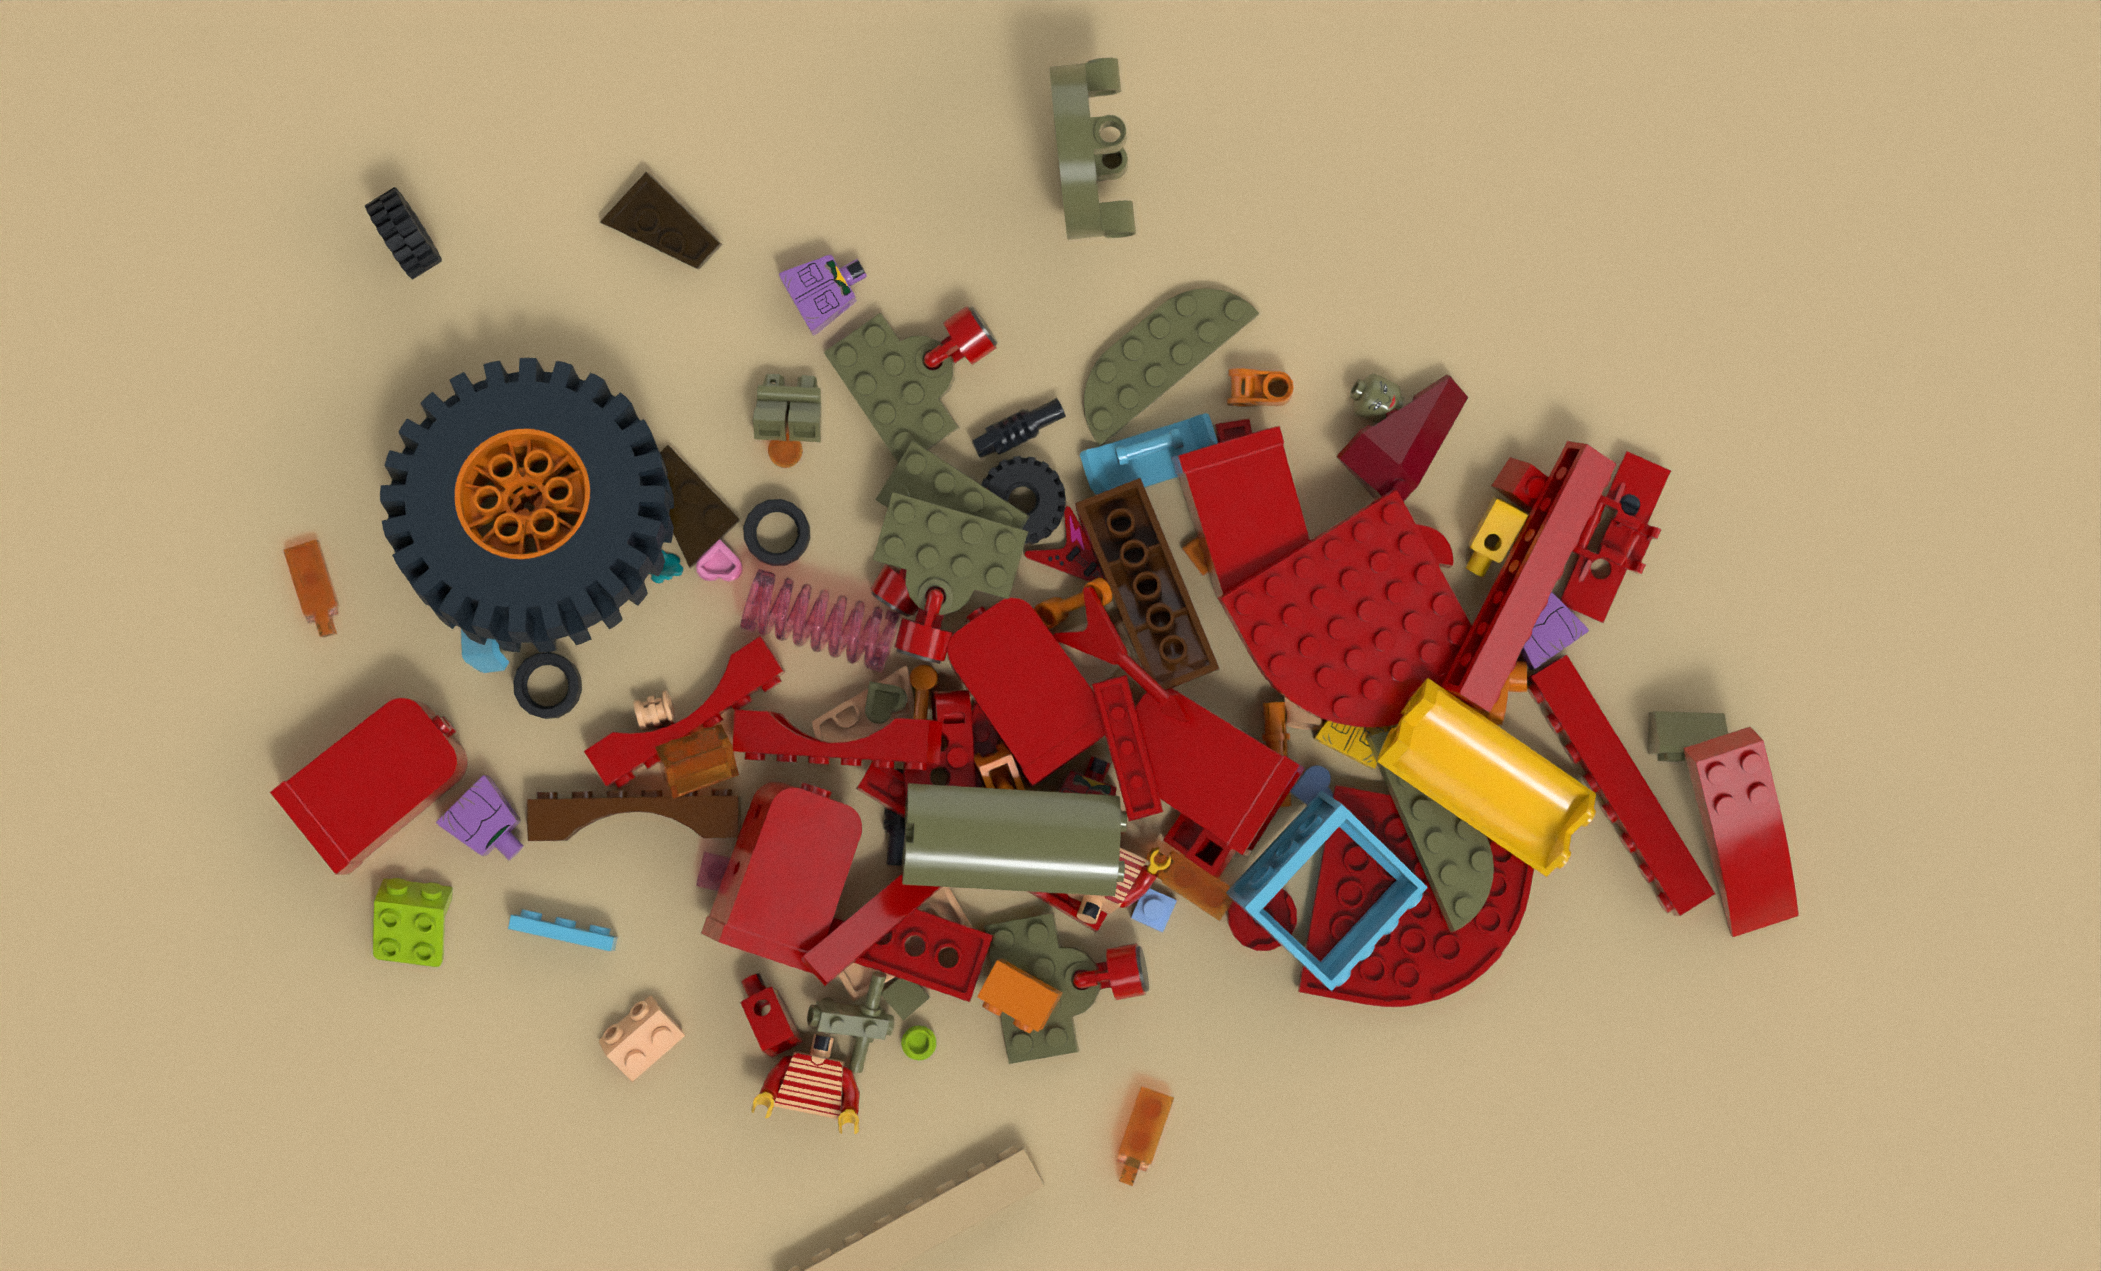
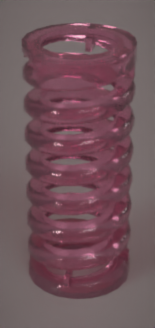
[740,569,901,673]

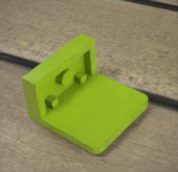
[373,878,453,967]

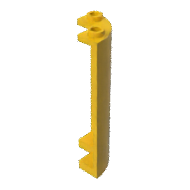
[1377,678,1596,877]

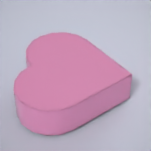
[696,539,743,582]

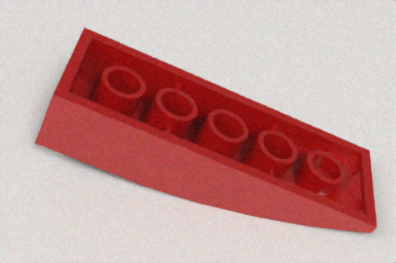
[1683,726,1799,937]

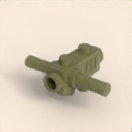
[807,971,894,1073]

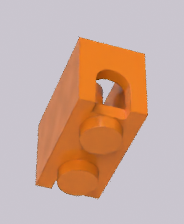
[974,743,1025,790]
[977,958,1063,1033]

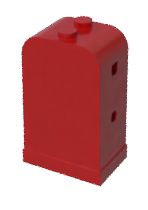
[1171,426,1310,599]
[947,598,1106,788]
[1111,688,1305,857]
[270,698,468,875]
[701,782,862,974]

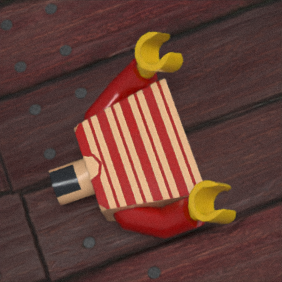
[1068,847,1171,924]
[751,1033,860,1134]

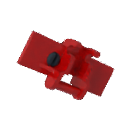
[1560,451,1671,623]

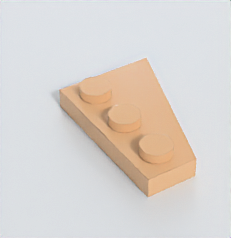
[812,665,915,743]

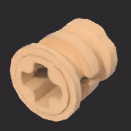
[633,690,676,730]

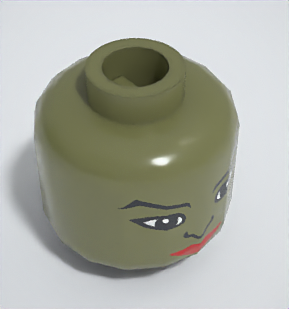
[1350,373,1404,424]

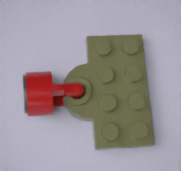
[824,305,998,463]
[870,441,1030,617]
[873,492,1028,664]
[984,913,1149,1064]

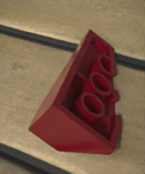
[1336,375,1468,502]

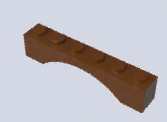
[527,789,741,841]

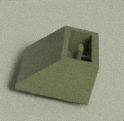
[1648,711,1728,762]

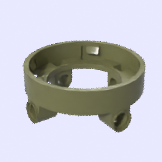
[1050,58,1136,240]

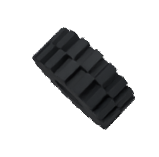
[365,187,442,280]
[981,456,1066,545]

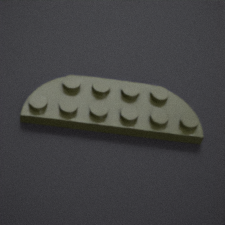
[1084,288,1259,447]
[1366,732,1494,932]

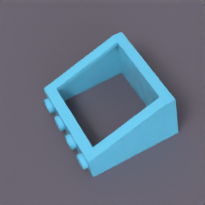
[1226,791,1428,991]

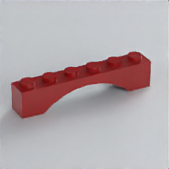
[584,636,785,789]
[732,710,943,770]

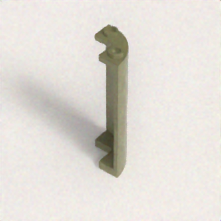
[902,783,1127,896]

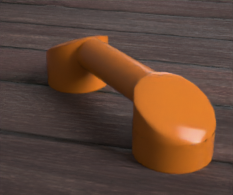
[1034,577,1113,629]
[910,665,939,720]

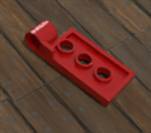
[903,690,976,804]
[827,909,993,1002]

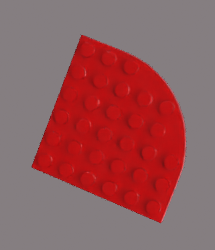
[1218,490,1472,727]
[1298,785,1534,1007]

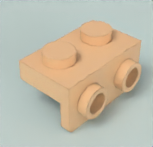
[599,996,685,1082]

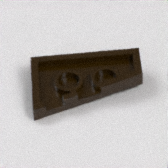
[600,172,723,269]
[660,445,740,568]

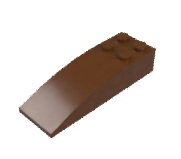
[1075,478,1219,690]

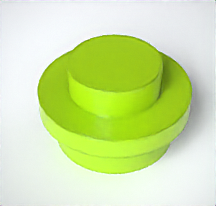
[901,1025,937,1061]

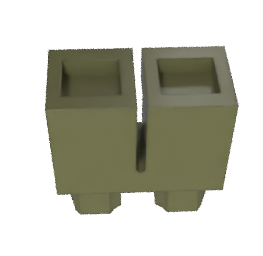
[753,374,822,442]

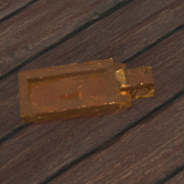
[283,539,339,638]
[1145,847,1233,921]
[1117,1086,1174,1186]

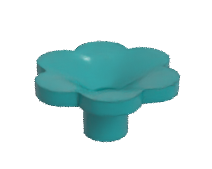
[649,550,684,583]

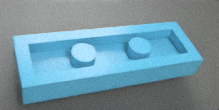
[508,909,618,951]

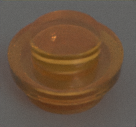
[768,433,803,468]

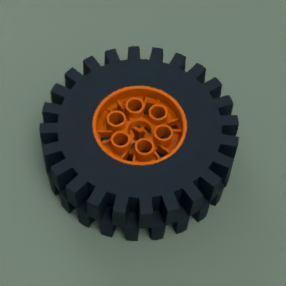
[380,357,674,653]

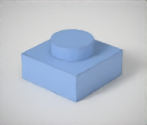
[1131,888,1177,932]

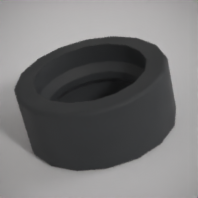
[743,499,810,566]
[513,652,582,719]

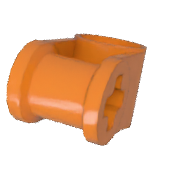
[1227,368,1294,407]

